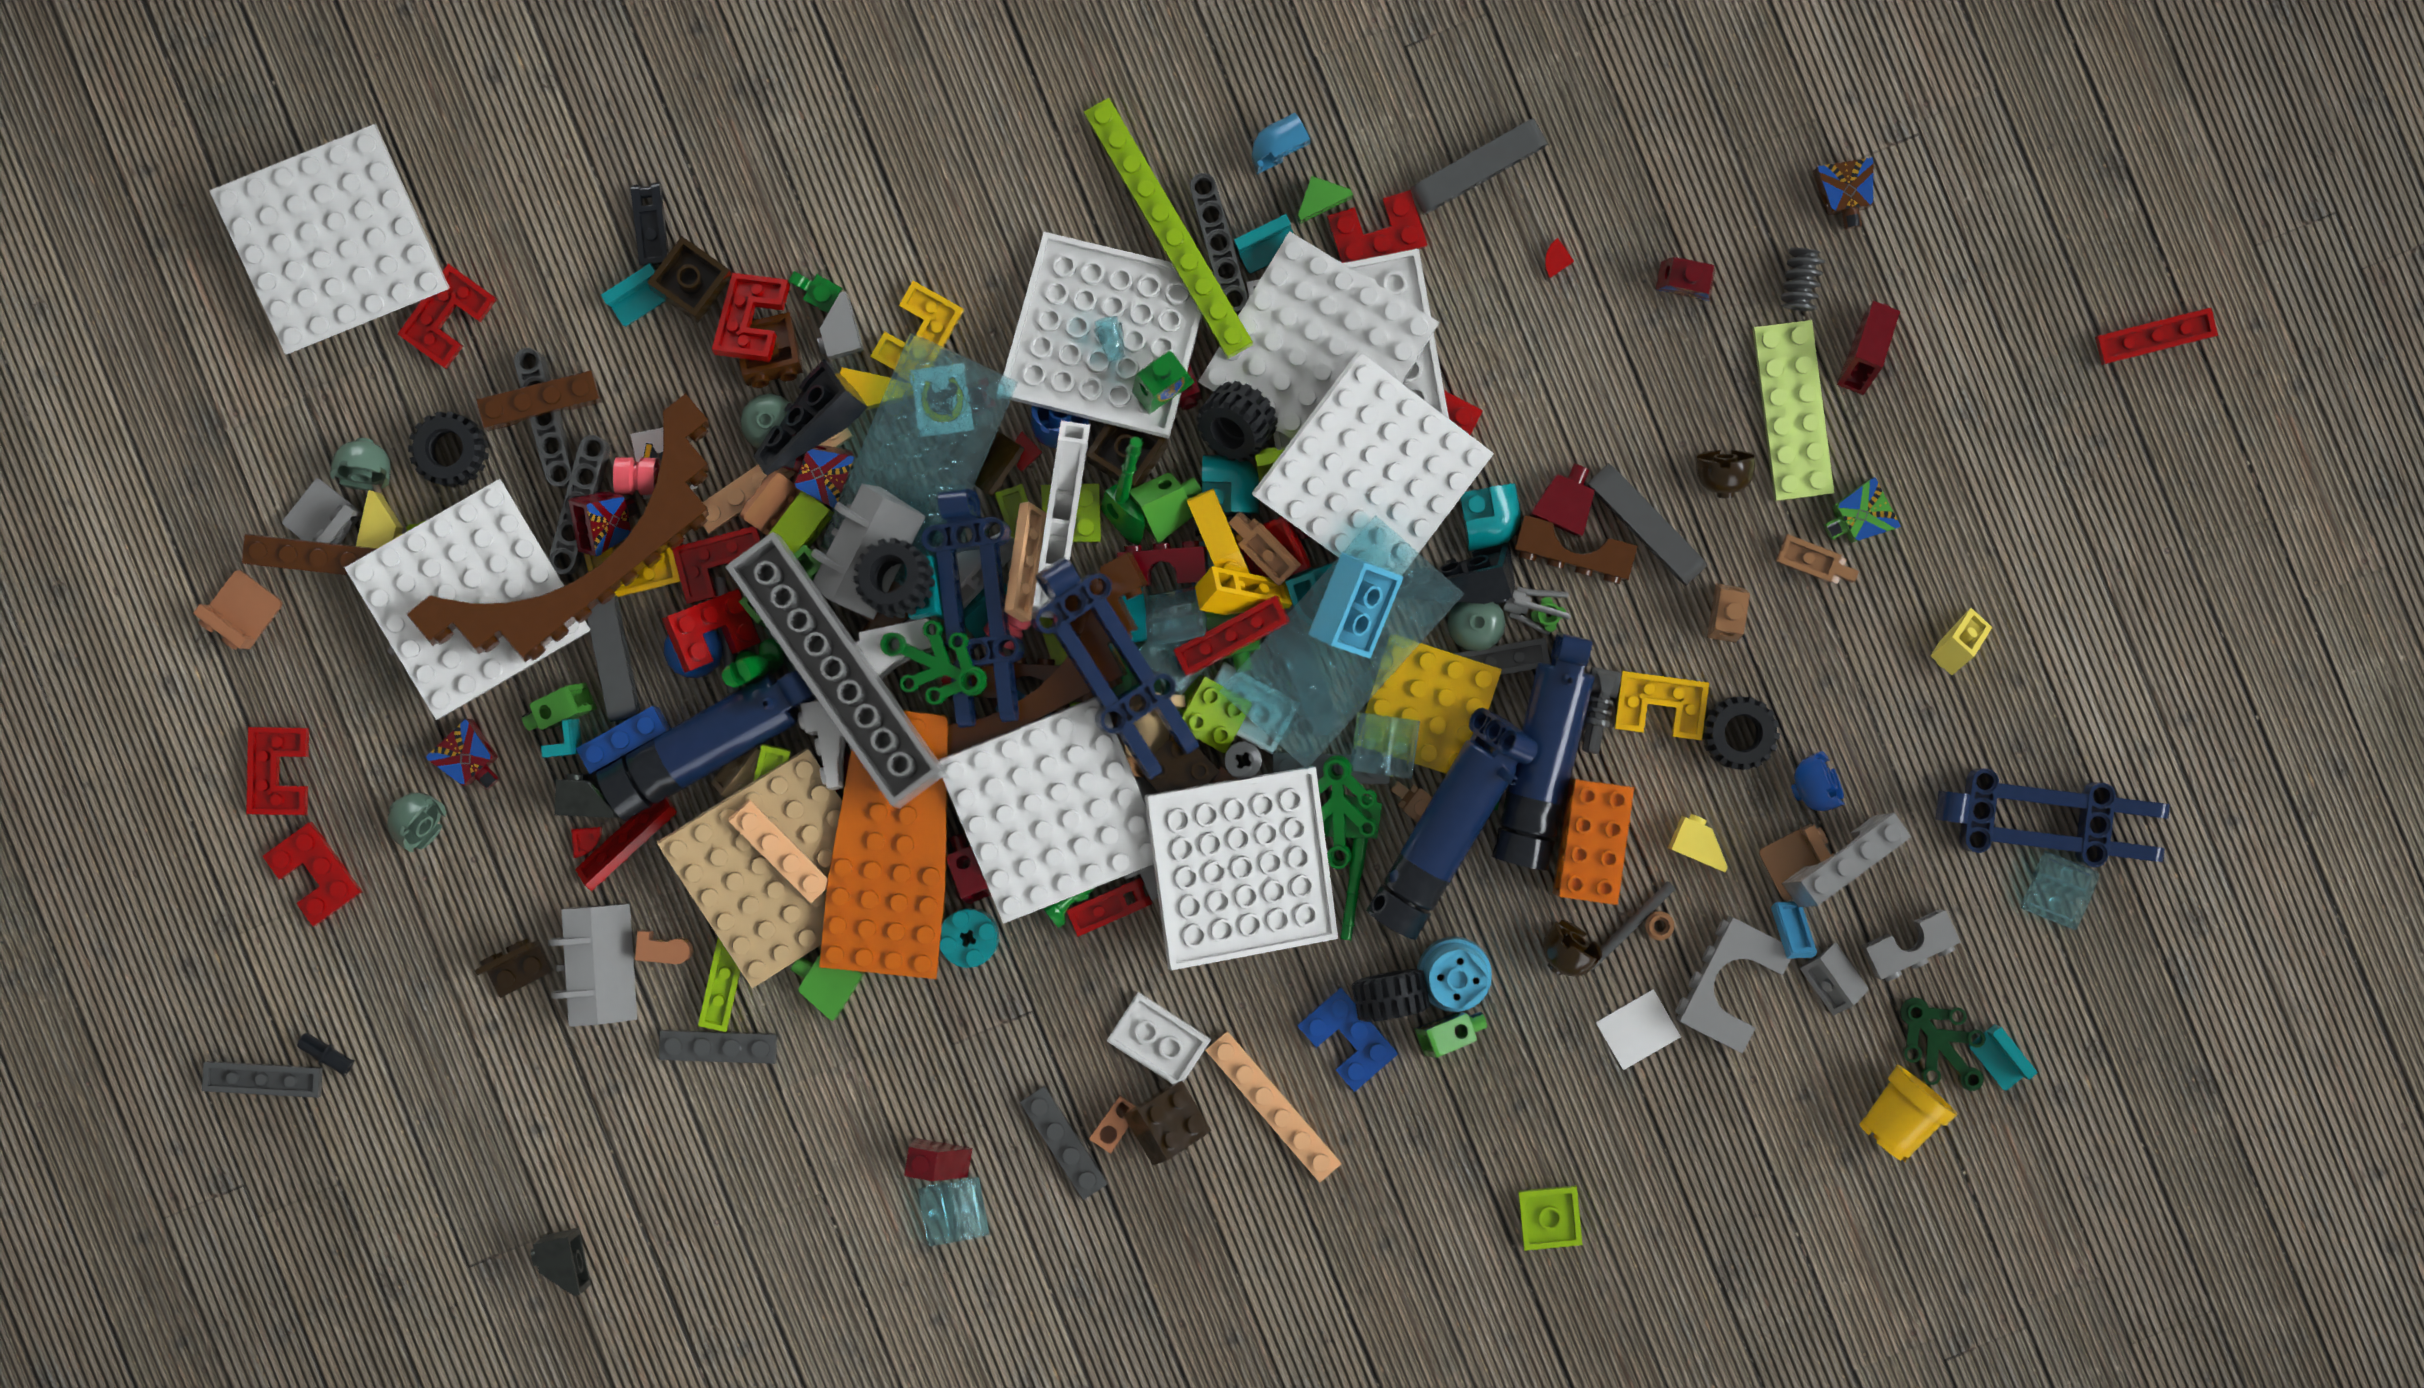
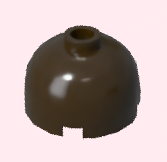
[1696,450,1755,498]
[1543,920,1602,977]

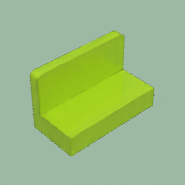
[768,491,835,554]

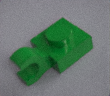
[789,271,843,314]

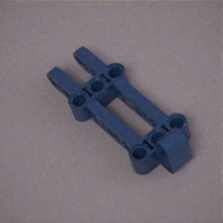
[921,488,1025,728]
[1031,558,1199,780]
[1935,768,2170,867]

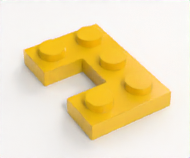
[870,281,964,380]
[584,546,681,597]
[1614,671,1709,741]

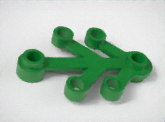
[880,620,987,705]
[1318,755,1378,869]

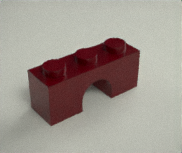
[1117,541,1209,586]

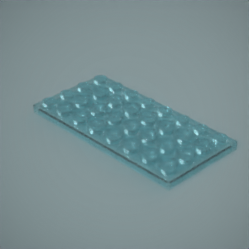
[820,333,1018,584]
[1219,515,1464,769]

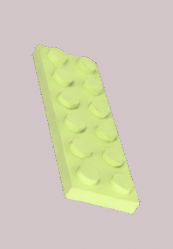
[1753,320,1834,501]

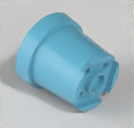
[1417,937,1492,1012]

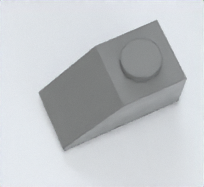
[817,291,864,360]

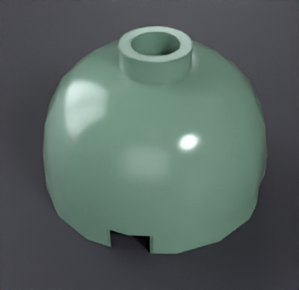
[740,393,792,449]
[330,438,391,490]
[1447,602,1506,651]
[387,793,446,852]

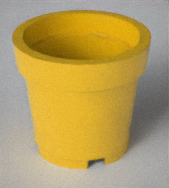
[1859,1064,1958,1162]

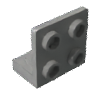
[282,478,363,544]

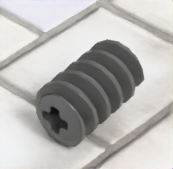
[1780,247,1825,311]
[1225,742,1262,779]

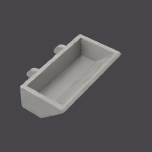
[811,484,926,619]
[548,904,637,1027]

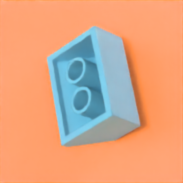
[1308,552,1404,659]

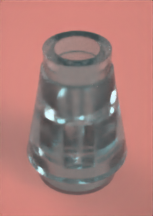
[1094,316,1125,362]

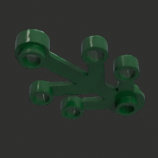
[1900,997,1986,1091]

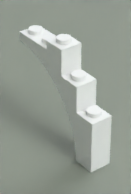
[1032,421,1090,618]
[798,618,935,790]

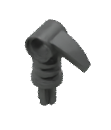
[1582,667,1621,754]

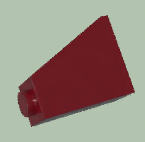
[1837,300,1900,395]
[904,1138,973,1181]

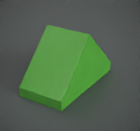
[1297,176,1353,224]

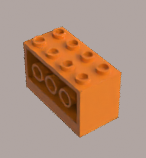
[1552,778,1634,905]

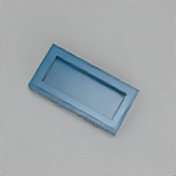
[1771,901,1817,959]

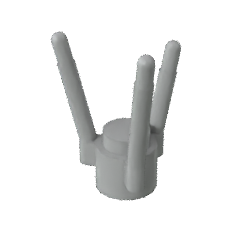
[1504,586,1571,636]

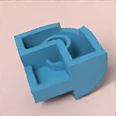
[1252,113,1310,175]

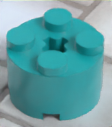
[940,907,1000,968]

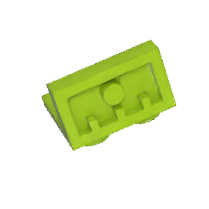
[1178,672,1252,753]

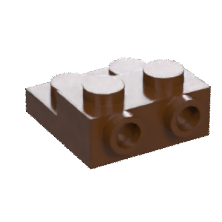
[739,312,804,388]

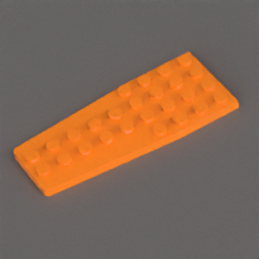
[819,710,948,979]

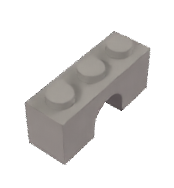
[1861,909,1961,982]

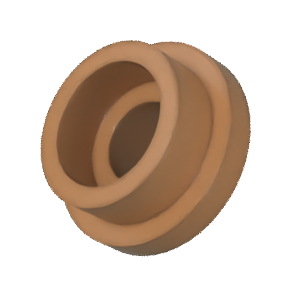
[1645,911,1675,941]

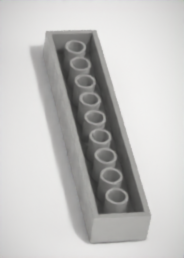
[725,532,947,809]

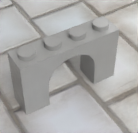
[1782,813,1912,907]
[1675,916,1791,1054]

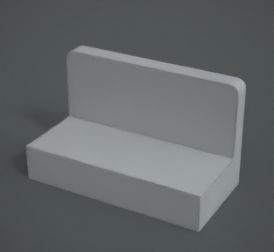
[1800,943,1869,1016]

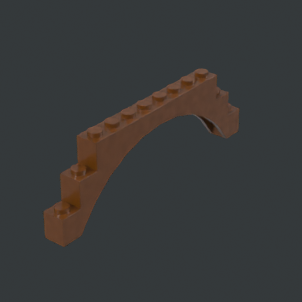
[407,393,709,662]
[846,553,1148,756]

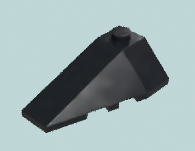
[753,359,868,476]
[1396,542,1515,604]

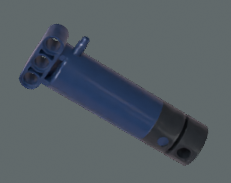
[1492,632,1595,870]
[596,670,817,822]
[1366,708,1538,940]

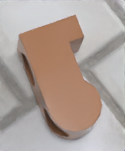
[635,930,693,964]
[1088,1095,1136,1154]

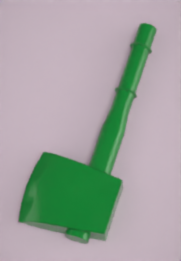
[1100,437,1145,545]
[1324,790,1382,941]

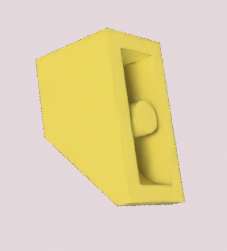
[356,490,403,548]
[1930,608,1992,675]
[1668,814,1728,872]

